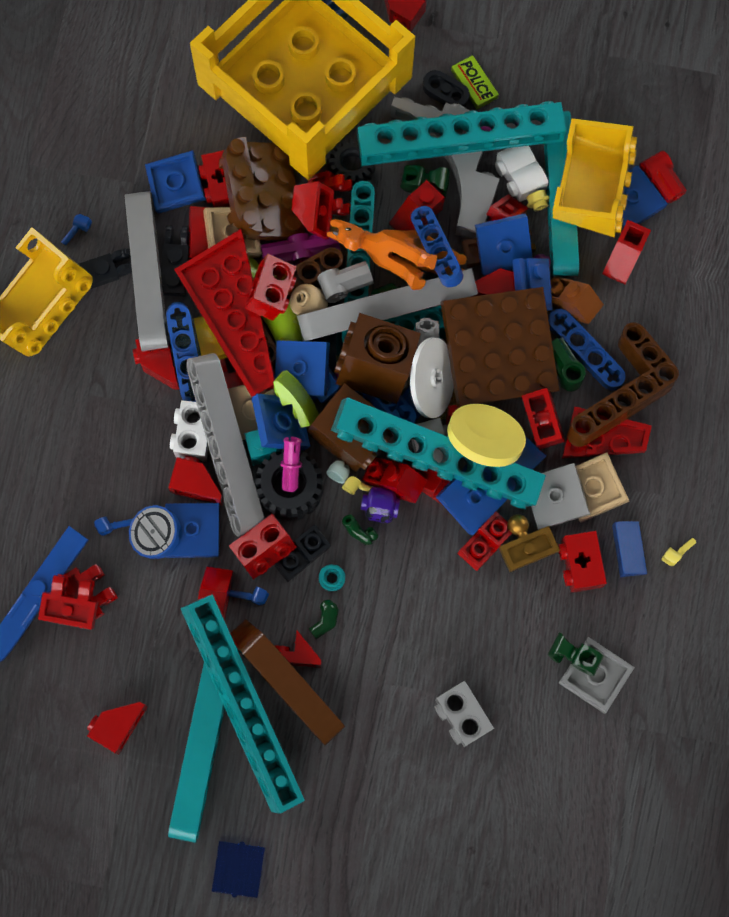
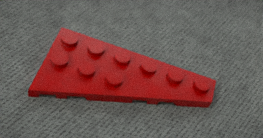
[174,229,275,397]

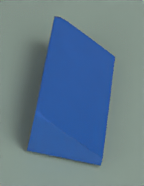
[612,521,647,577]

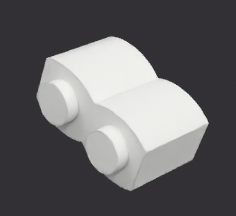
[495,146,548,202]

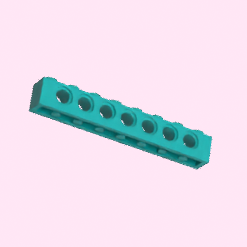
[357,101,566,166]
[331,397,546,509]
[180,594,305,814]

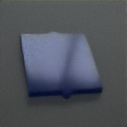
[212,841,265,898]

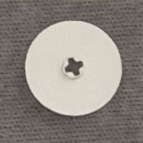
[410,338,454,418]

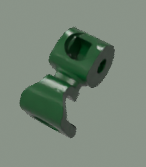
[400,165,450,199]
[548,633,604,676]

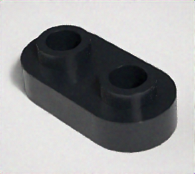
[423,70,470,107]

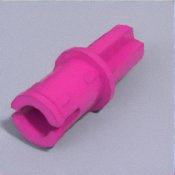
[280,437,302,492]

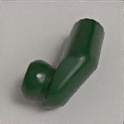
[342,515,378,545]
[308,600,339,639]

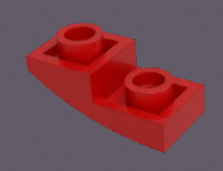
[188,206,209,258]
[457,512,512,571]

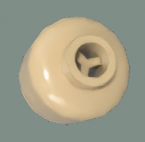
[290,284,328,315]

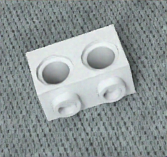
[170,400,209,462]

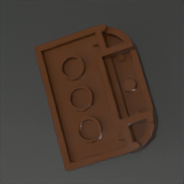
[219,137,305,241]

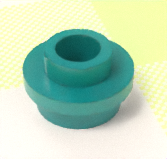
[319,564,345,592]

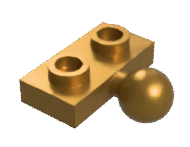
[499,514,560,572]

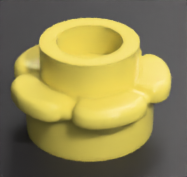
[526,190,549,211]

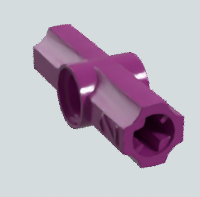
[261,233,340,266]

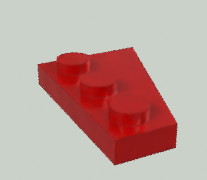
[562,407,652,458]

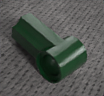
[552,337,586,392]

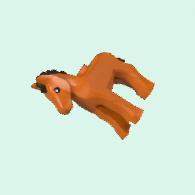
[327,219,467,290]

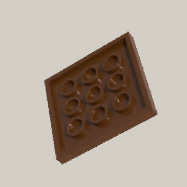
[440,287,559,407]

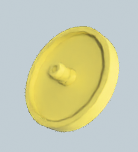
[447,404,526,467]

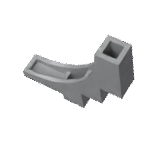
[391,96,500,239]

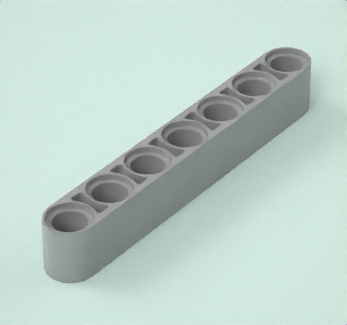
[125,191,169,351]
[297,268,478,341]
[187,353,264,537]

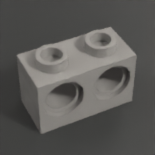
[434,681,494,747]

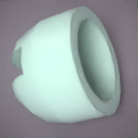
[326,460,350,484]

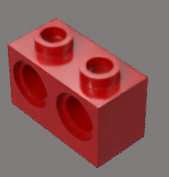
[245,254,297,321]
[229,514,297,580]

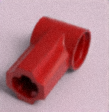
[639,151,687,203]

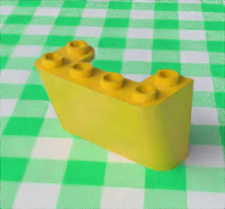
[553,118,637,238]
[0,227,93,356]

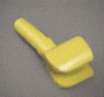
[342,476,372,495]
[661,538,696,566]

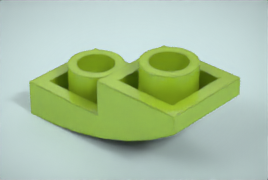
[273,370,319,428]

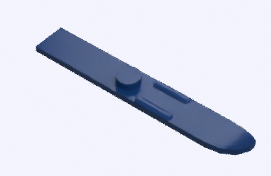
[0,526,89,662]

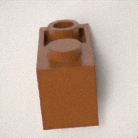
[550,276,604,324]

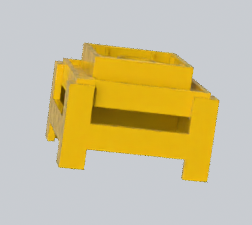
[190,0,415,181]

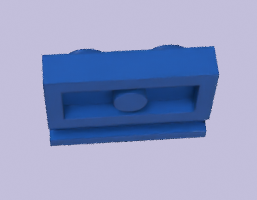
[513,258,553,311]

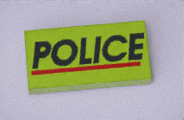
[451,55,499,110]

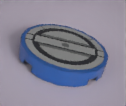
[129,505,181,559]

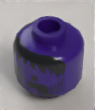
[361,487,400,523]

